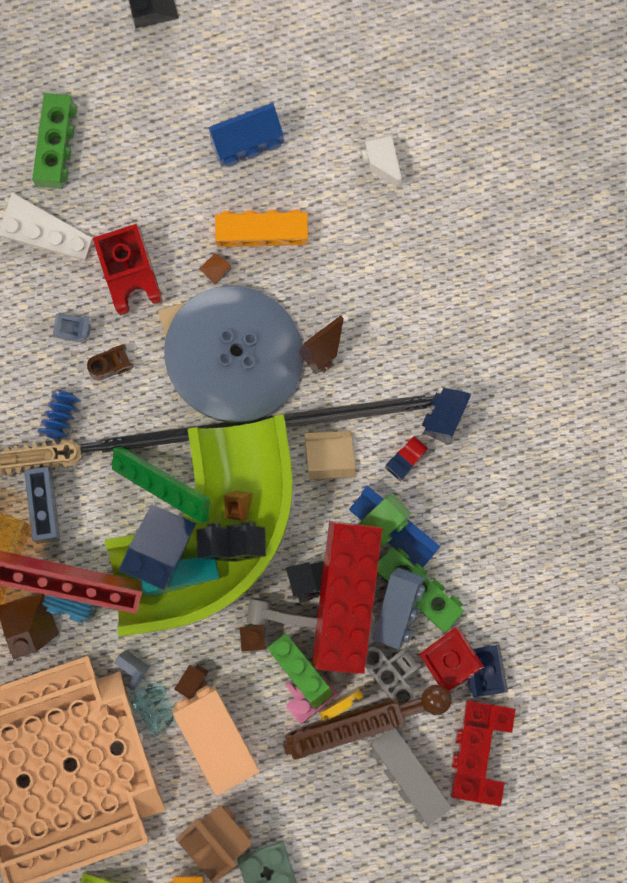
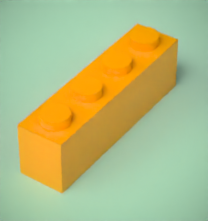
[215,209,308,247]

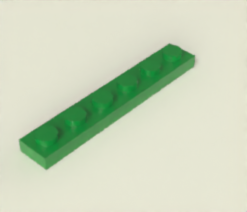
[112,447,210,523]

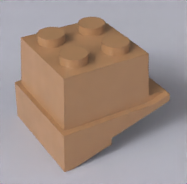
[175,805,253,883]

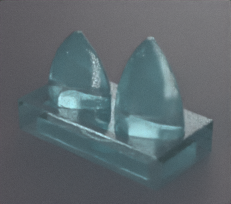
[130,686,174,738]

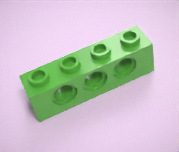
[32,93,77,189]
[377,547,464,633]

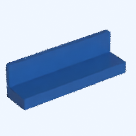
[349,485,440,568]

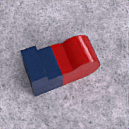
[385,436,428,482]

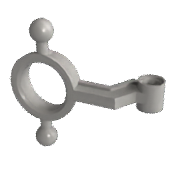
[246,598,375,684]

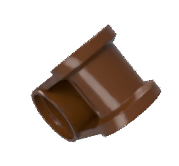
[87,345,134,381]

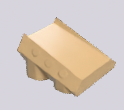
[304,431,356,481]

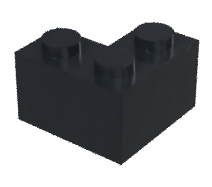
[197,522,266,562]
[286,561,324,603]

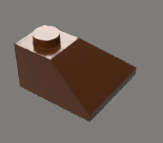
[299,315,344,374]
[0,593,59,660]

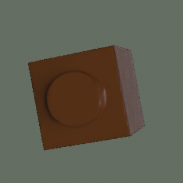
[240,626,266,653]

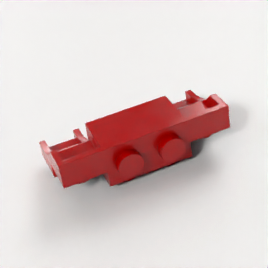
[451,701,516,807]

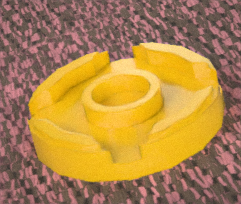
[318,688,364,721]

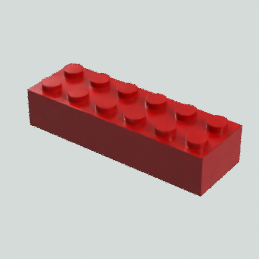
[311,521,382,674]

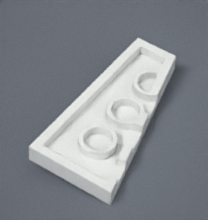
[0,193,93,261]

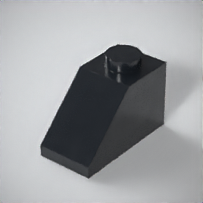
[128,0,179,29]

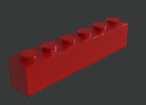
[0,551,142,614]

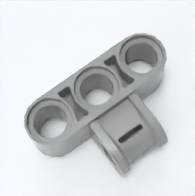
[365,646,421,704]

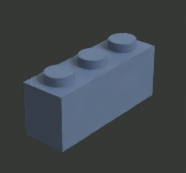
[24,467,61,544]
[373,568,426,650]

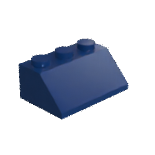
[208,103,284,167]

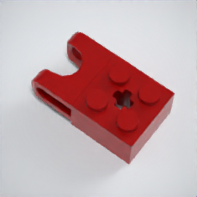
[92,223,163,316]

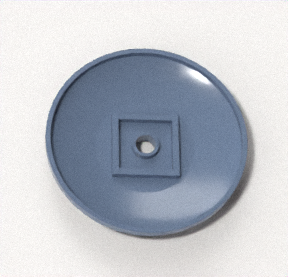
[164,286,303,423]

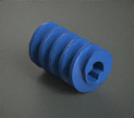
[37,389,81,441]

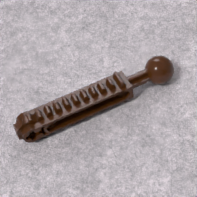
[283,685,452,759]

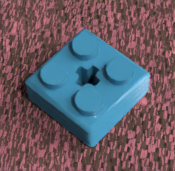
[43,595,98,623]

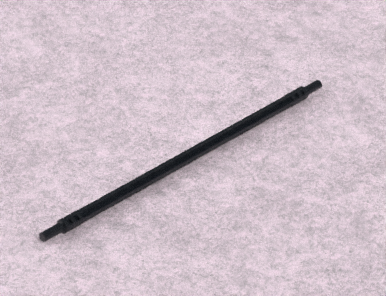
[78,395,434,453]

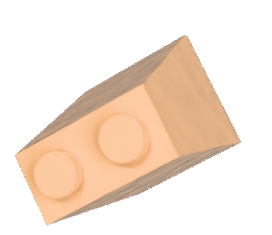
[172,685,259,796]

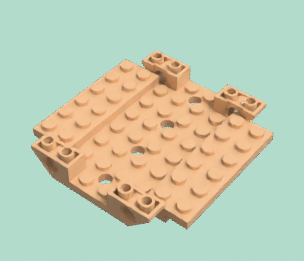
[0,656,166,883]

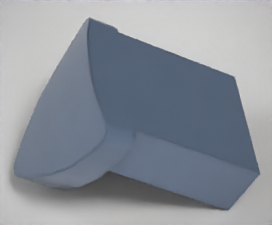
[114,650,150,691]

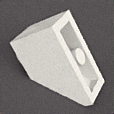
[361,136,402,187]

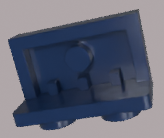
[468,644,508,698]

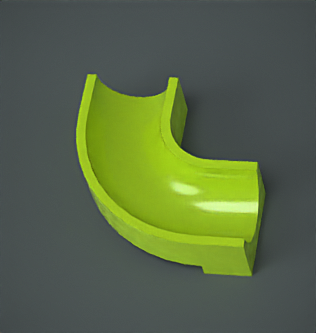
[105,414,293,637]

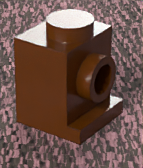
[174,664,209,699]

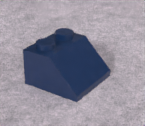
[421,388,471,445]

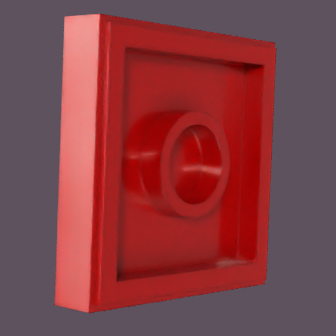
[419,627,484,692]

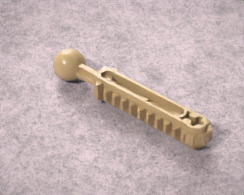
[0,439,83,477]

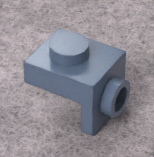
[52,313,91,342]

